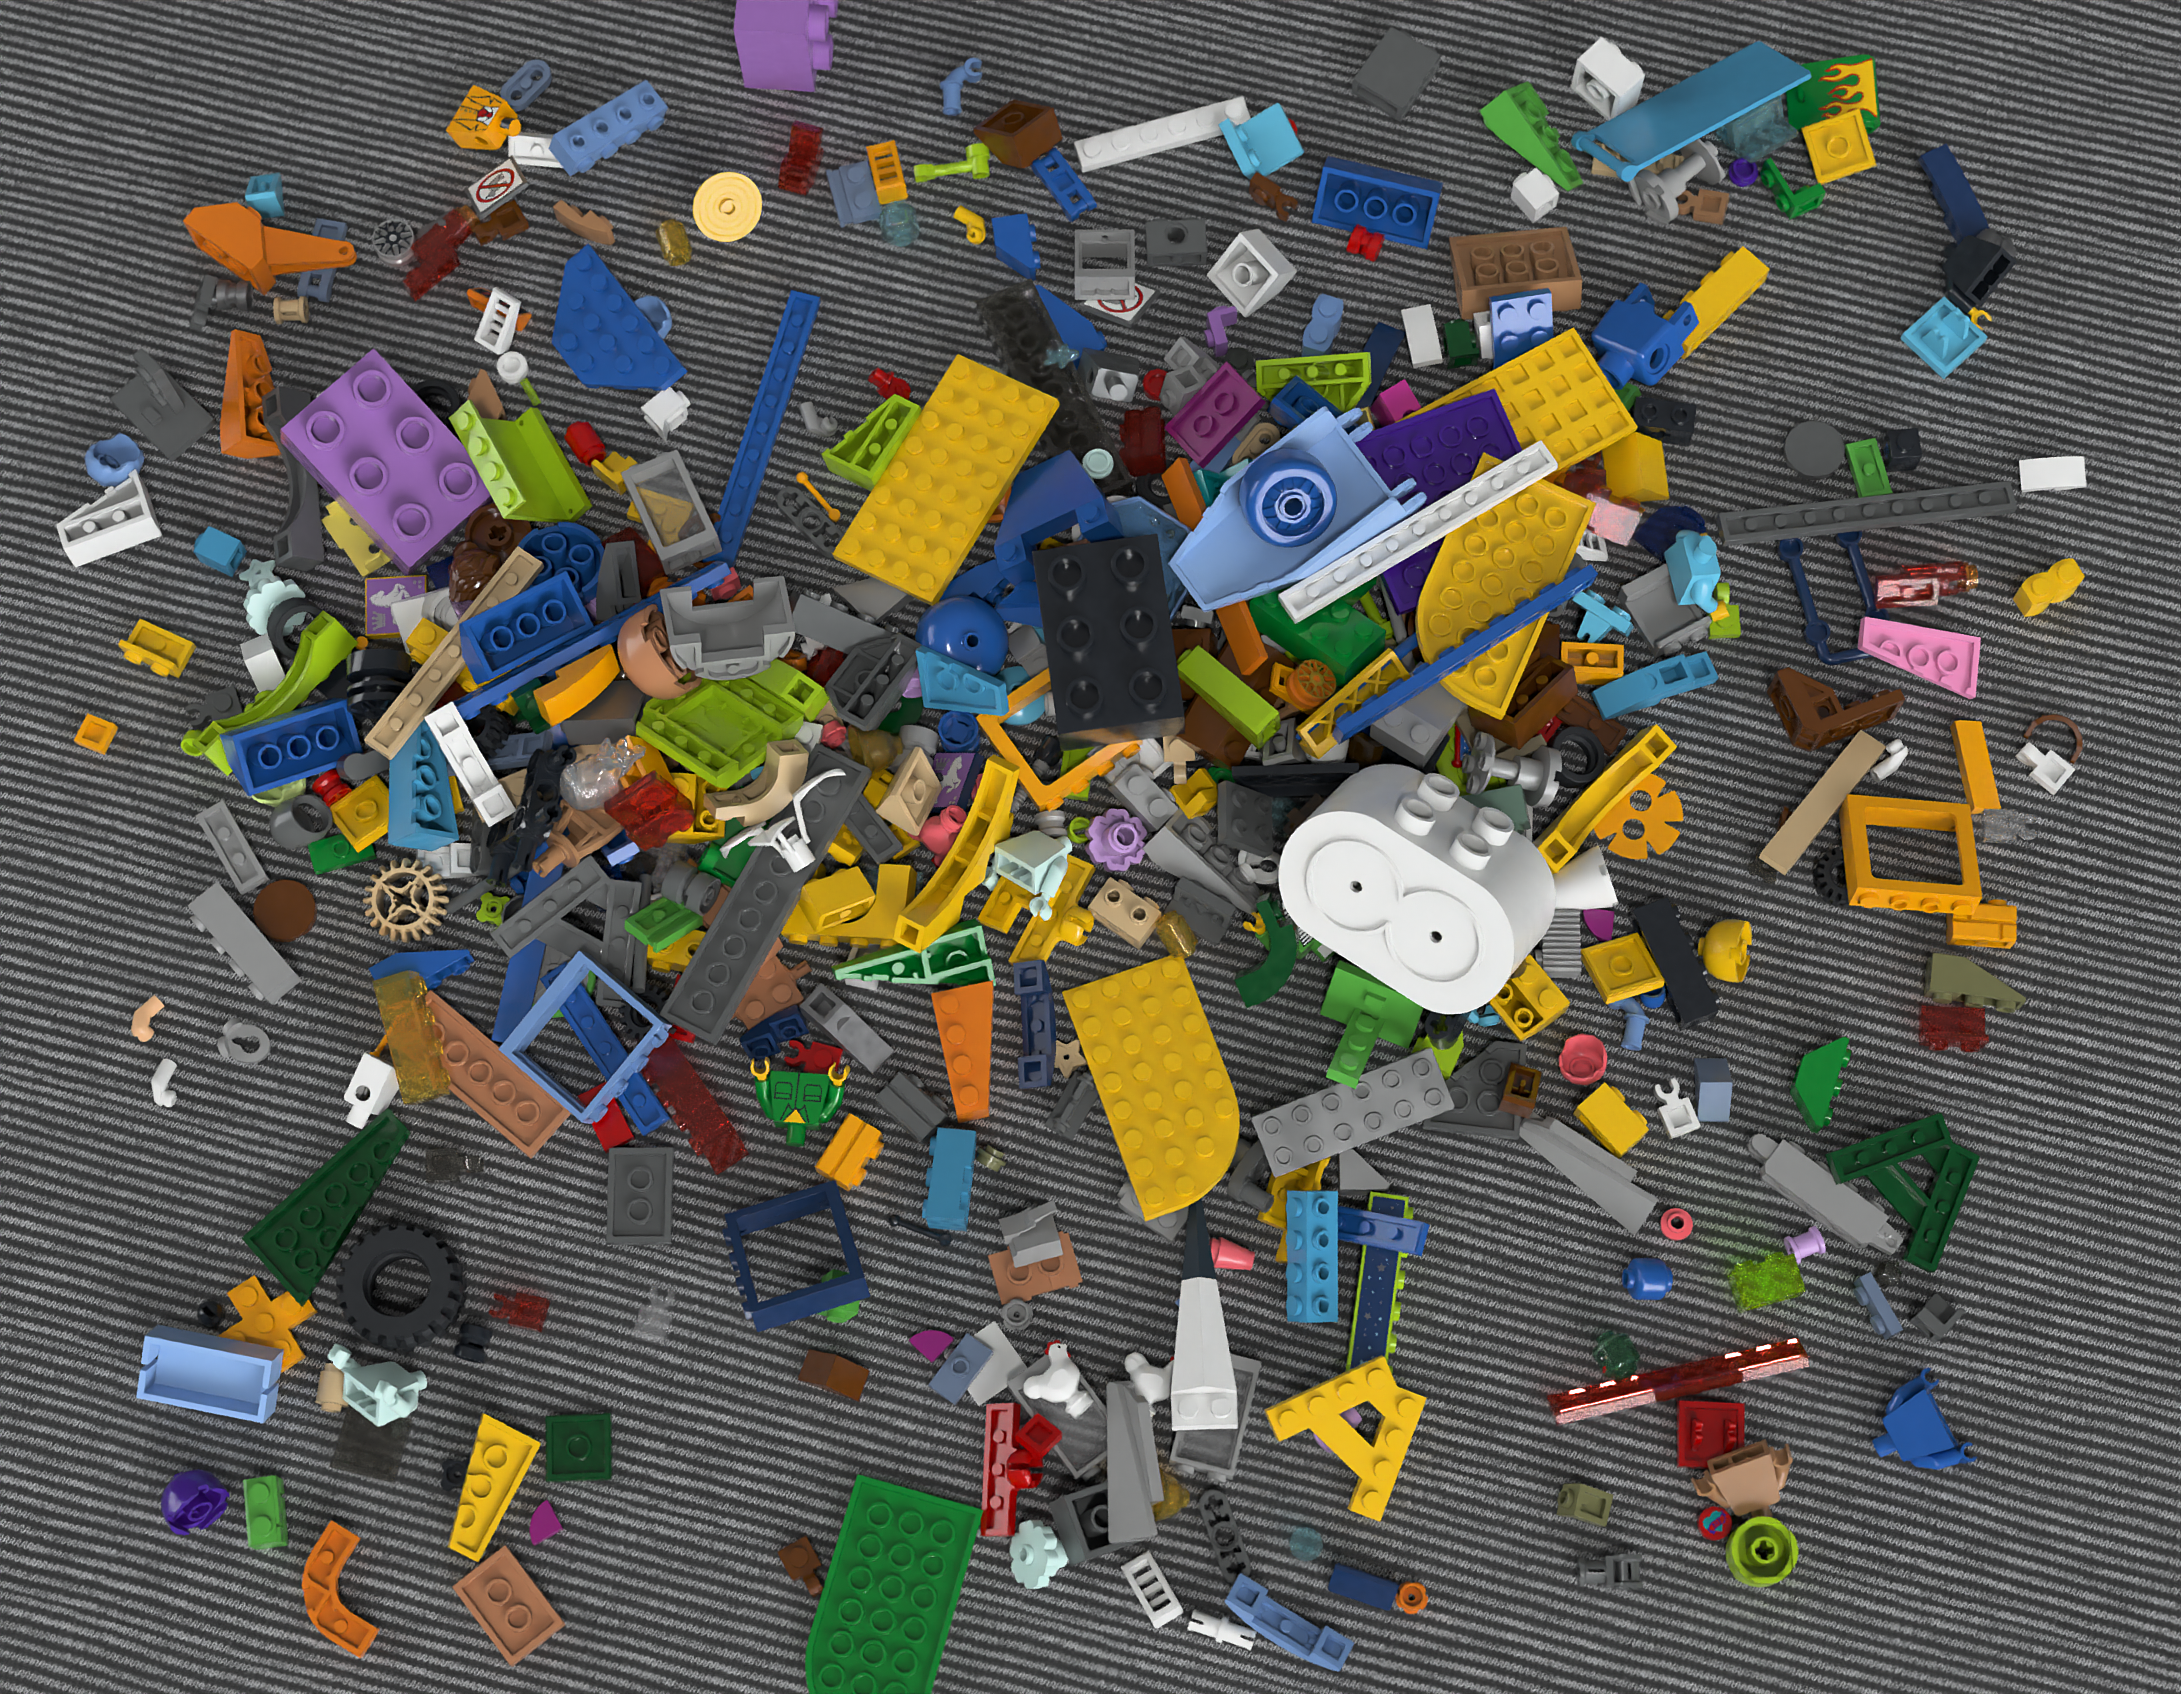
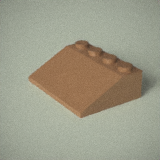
[1449,227,1582,320]

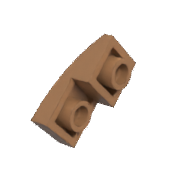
[553,199,615,245]

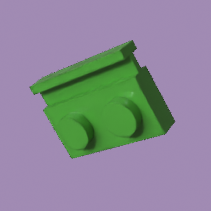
[625,897,703,953]

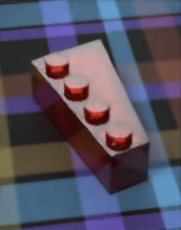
[640,1036,749,1175]

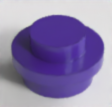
[1728,157,1758,187]

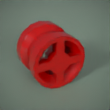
[312,770,352,807]

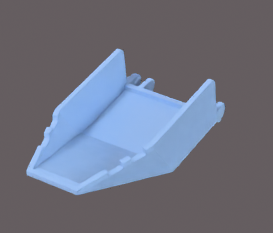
[1168,406,1427,613]

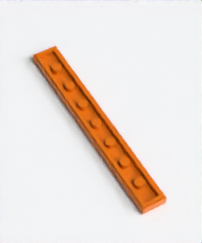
[1161,457,1268,675]

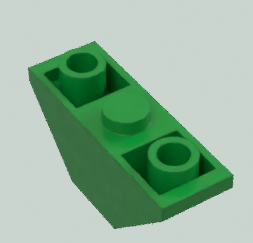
[1789,1037,1852,1134]

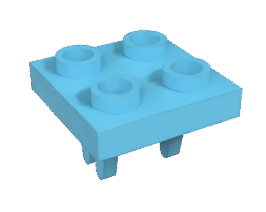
[1900,297,1988,379]
[1572,589,1634,643]

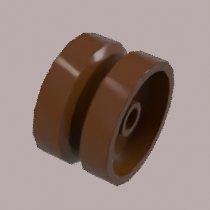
[465,503,532,565]

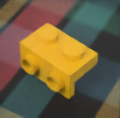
[118,619,196,678]

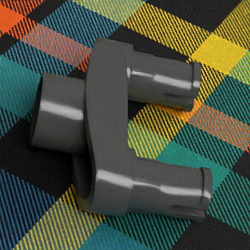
[1227,1139,1305,1214]

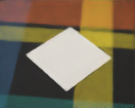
[944,1321,1027,1406]

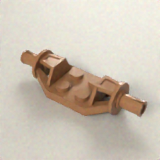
[532,753,679,878]

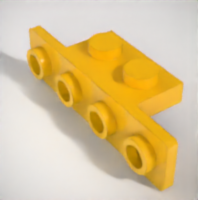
[1257,1156,1331,1264]

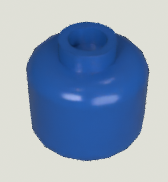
[1622,1258,1673,1300]

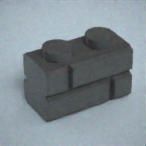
[875,1071,949,1147]

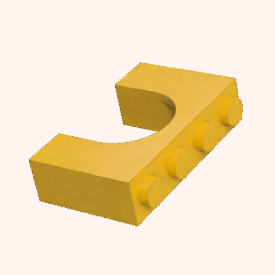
[781,863,917,949]

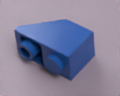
[992,213,1041,281]

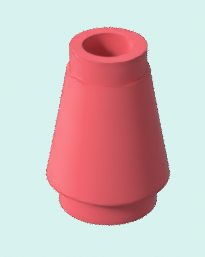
[1209,1237,1255,1271]

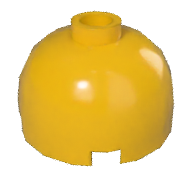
[1698,919,1752,983]

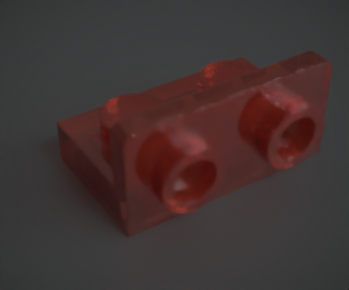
[1919,1006,1989,1052]

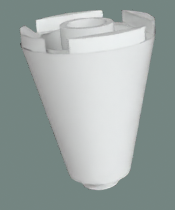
[1552,846,1619,910]

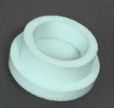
[1083,449,1113,479]

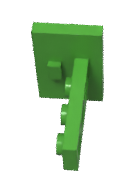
[1320,960,1424,1089]

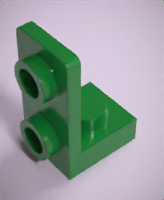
[1760,158,1826,220]

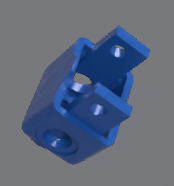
[1591,282,1699,390]

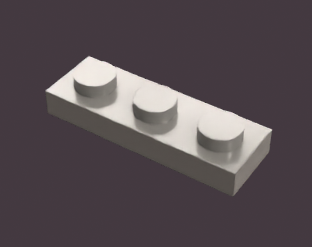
[195,800,269,895]

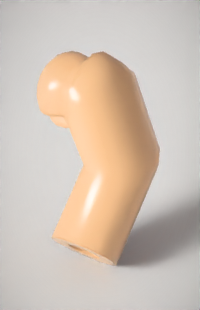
[131,995,165,1042]

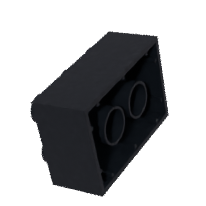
[1032,534,1185,751]

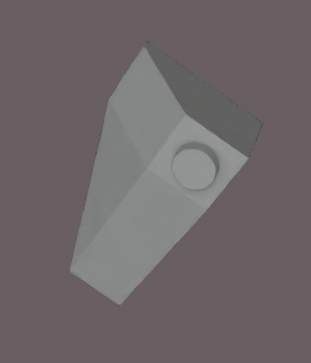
[1142,807,1263,916]

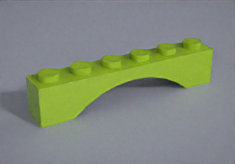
[192,611,358,776]

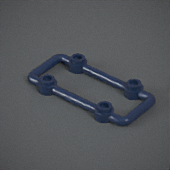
[1777,531,1889,666]

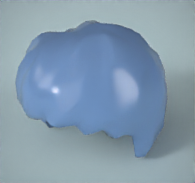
[85,433,144,487]

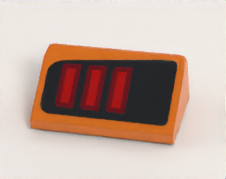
[466,287,532,332]

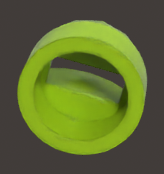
[181,729,203,756]
[1067,817,1090,844]

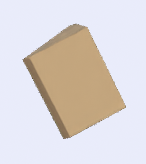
[875,747,943,836]

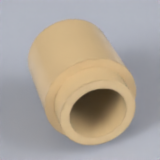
[315,1363,349,1413]

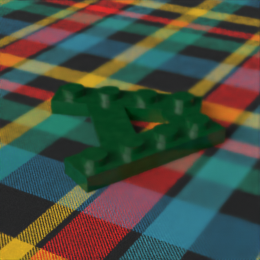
[1825,1112,1980,1273]

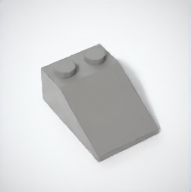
[1370,661,1467,769]

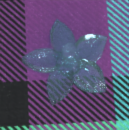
[1044,344,1080,368]

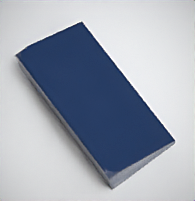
[1328,1563,1399,1611]

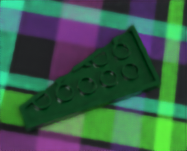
[241,1108,411,1307]

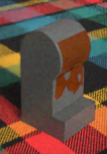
[336,748,390,780]

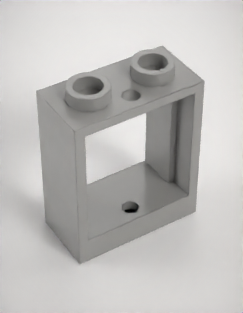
[1075,229,1135,300]

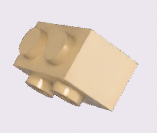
[1088,877,1161,950]

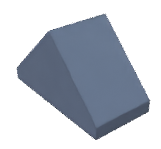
[1694,1058,1733,1122]

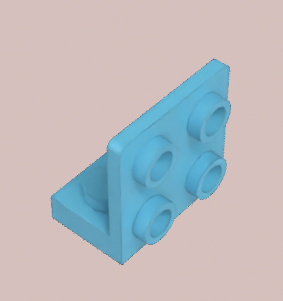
[1219,103,1304,179]

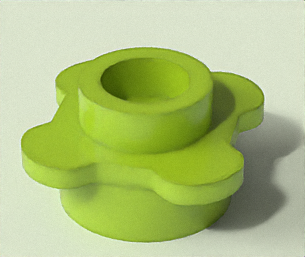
[476,892,510,926]

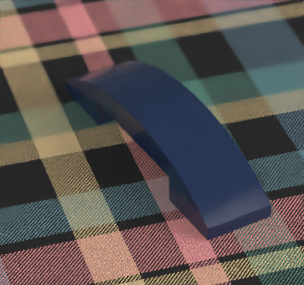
[1355,321,1406,411]
[1013,959,1056,1089]

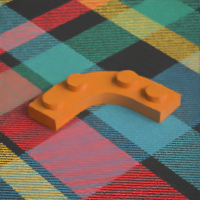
[302,1520,380,1659]

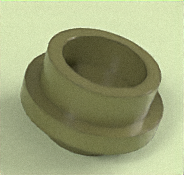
[976,1144,1007,1172]

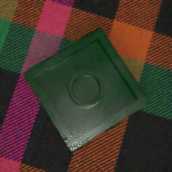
[546,1413,613,1483]

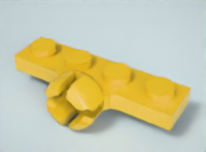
[1008,854,1096,966]

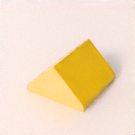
[1601,432,1669,504]

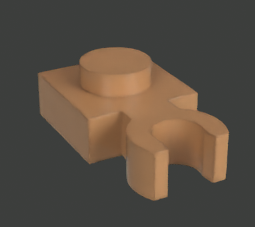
[1677,189,1729,225]

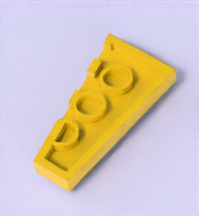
[448,1413,541,1562]

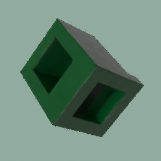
[1442,319,1480,369]

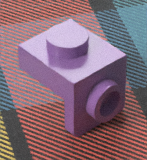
[1204,306,1237,357]

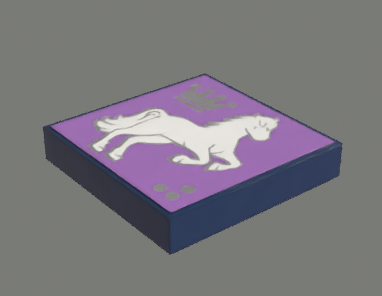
[930,752,984,813]

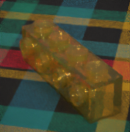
[372,970,451,1105]

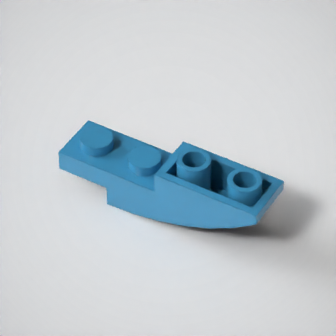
[1591,651,1719,721]

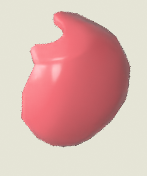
[1559,1033,1607,1086]

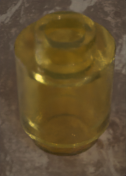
[655,219,692,266]
[1155,911,1198,959]

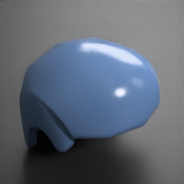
[634,295,672,339]

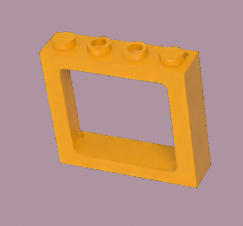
[975,667,1143,812]
[1839,794,1982,916]

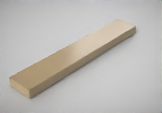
[1759,730,1886,875]

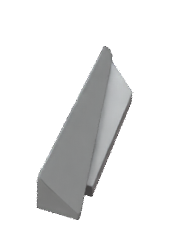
[1519,1111,1659,1234]
[1106,1381,1164,1543]

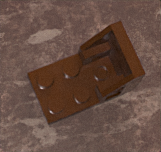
[1767,667,1906,752]

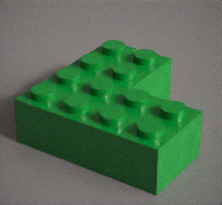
[1249,576,1386,689]

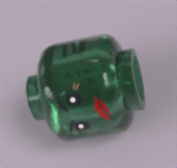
[1592,1330,1641,1381]

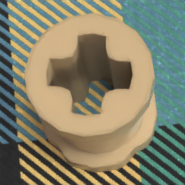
[273,296,309,324]

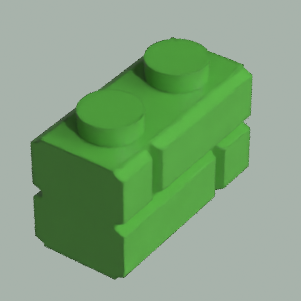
[243,1475,289,1550]

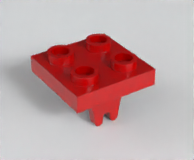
[1677,1400,1745,1469]

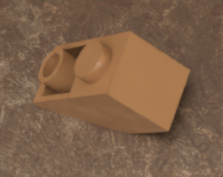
[459,369,507,420]

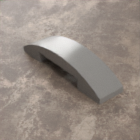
[1164,337,1261,442]

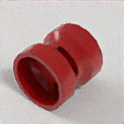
[1346,224,1385,262]

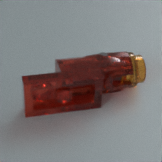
[403,205,480,302]
[1874,561,1978,609]

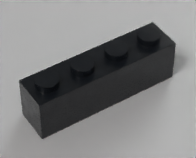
[1629,897,1721,1031]

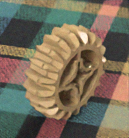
[363,858,449,943]

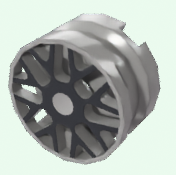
[372,219,418,267]

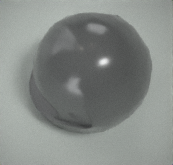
[269,794,333,850]

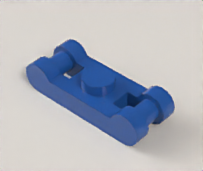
[1030,147,1097,222]

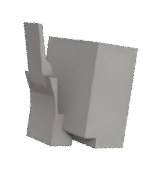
[999,1200,1063,1268]

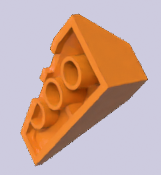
[220,329,282,459]

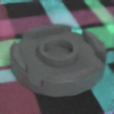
[1783,420,1845,481]

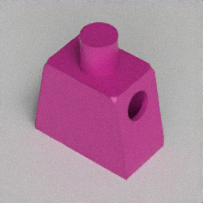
[1371,379,1422,427]

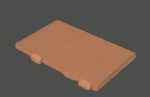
[988,1231,1082,1305]

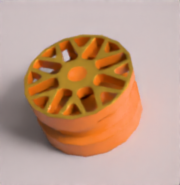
[1286,659,1336,710]

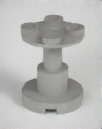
[1629,139,1726,225]
[1462,732,1562,808]

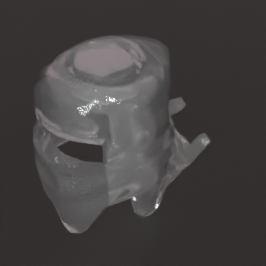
[560,737,646,811]

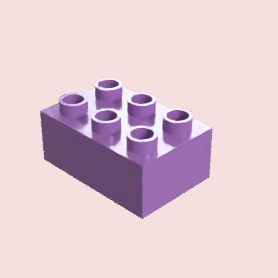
[733,0,838,92]
[280,348,494,576]

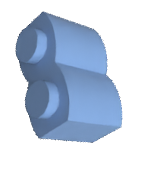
[1301,294,1343,357]

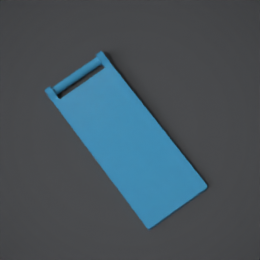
[1571,41,1811,182]

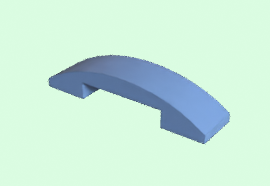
[1224,1573,1354,1672]

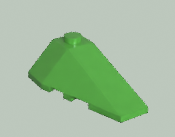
[1480,81,1583,192]

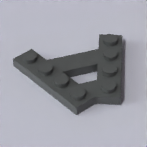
[490,854,642,1008]

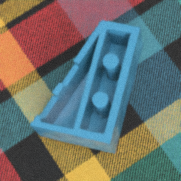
[922,1127,977,1232]

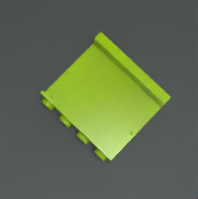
[449,400,592,523]

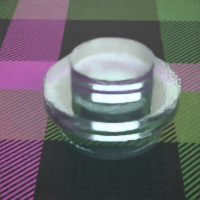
[1290,1528,1323,1561]

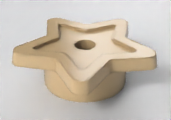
[1054,1039,1087,1079]

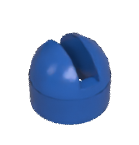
[1640,986,1666,1009]

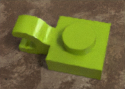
[1706,582,1741,639]

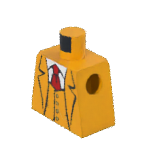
[446,85,521,150]

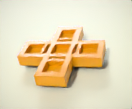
[218,1275,317,1374]

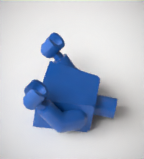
[1872,1368,1977,1470]

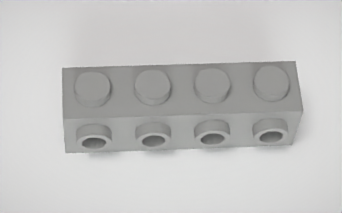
[187,882,302,1005]

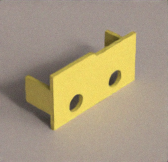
[321,501,391,578]

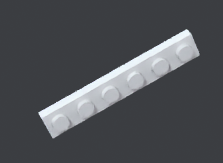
[1074,96,1251,173]

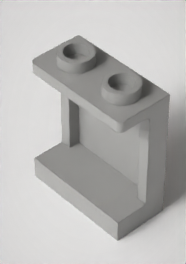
[1617,563,1712,658]

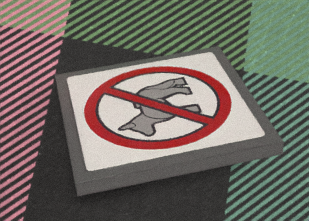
[464,155,529,220]
[1079,281,1161,328]

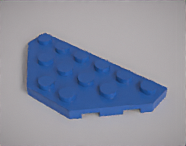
[552,244,688,391]

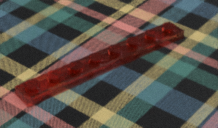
[1547,1338,1809,1425]

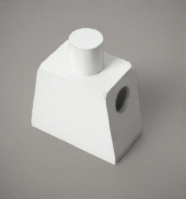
[344,1053,408,1129]

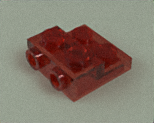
[603,770,696,851]

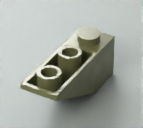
[1923,952,2026,1013]

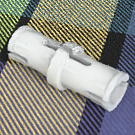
[1187,1609,1257,1651]

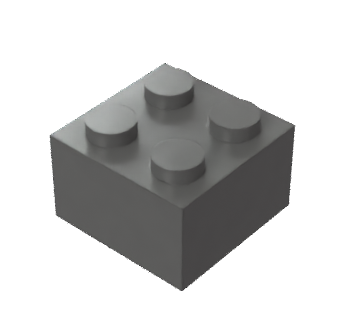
[1048,1481,1140,1567]

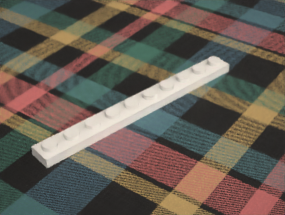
[1278,440,1558,624]

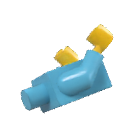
[1664,530,1730,622]

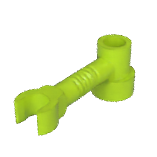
[913,143,990,183]

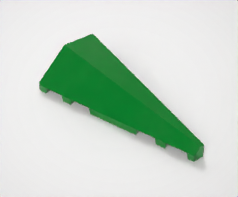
[831,918,996,986]

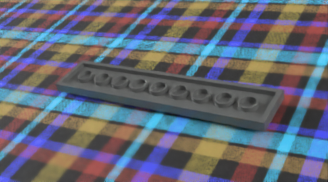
[659,743,872,1046]

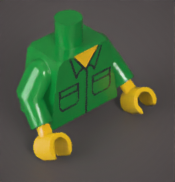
[750,1057,850,1147]

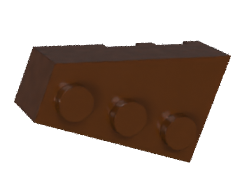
[1467,655,1578,750]

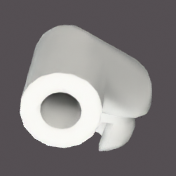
[151,1059,177,1107]

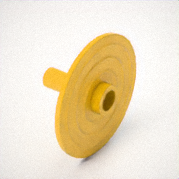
[692,171,762,242]

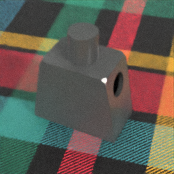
[1076,348,1139,403]

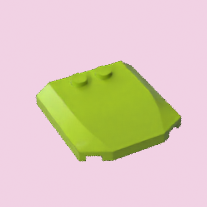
[636,672,804,788]

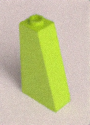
[1177,645,1281,750]

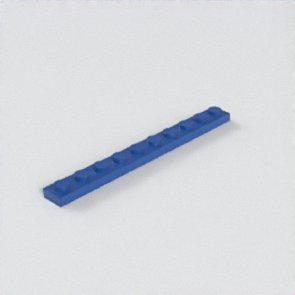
[703,290,821,569]
[453,561,731,721]
[1332,564,1598,745]

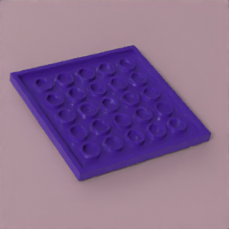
[1355,388,1523,616]

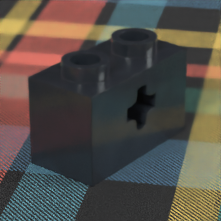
[1631,397,1697,447]

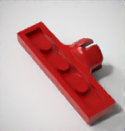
[980,1403,1044,1537]

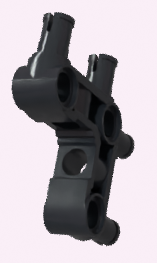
[486,745,577,887]

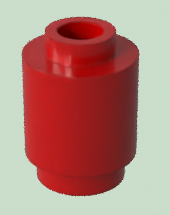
[564,421,607,467]

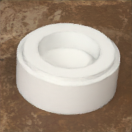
[497,352,528,383]

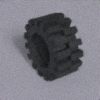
[462,704,510,761]
[1813,847,1874,907]
[619,983,676,1040]

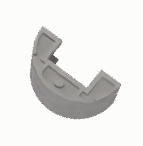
[659,576,796,680]

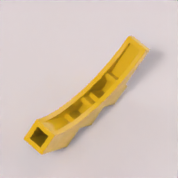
[893,754,1020,953]

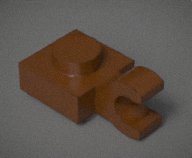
[1249,172,1298,221]
[474,199,529,246]
[777,1536,823,1598]

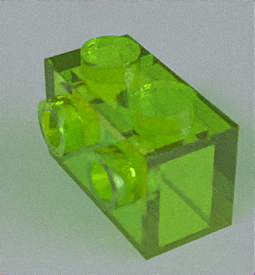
[1727,1251,1806,1313]

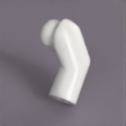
[1869,739,1908,783]

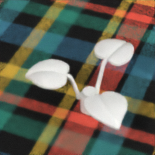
[720,769,846,873]

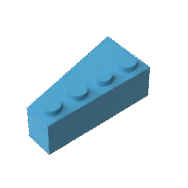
[388,720,459,852]

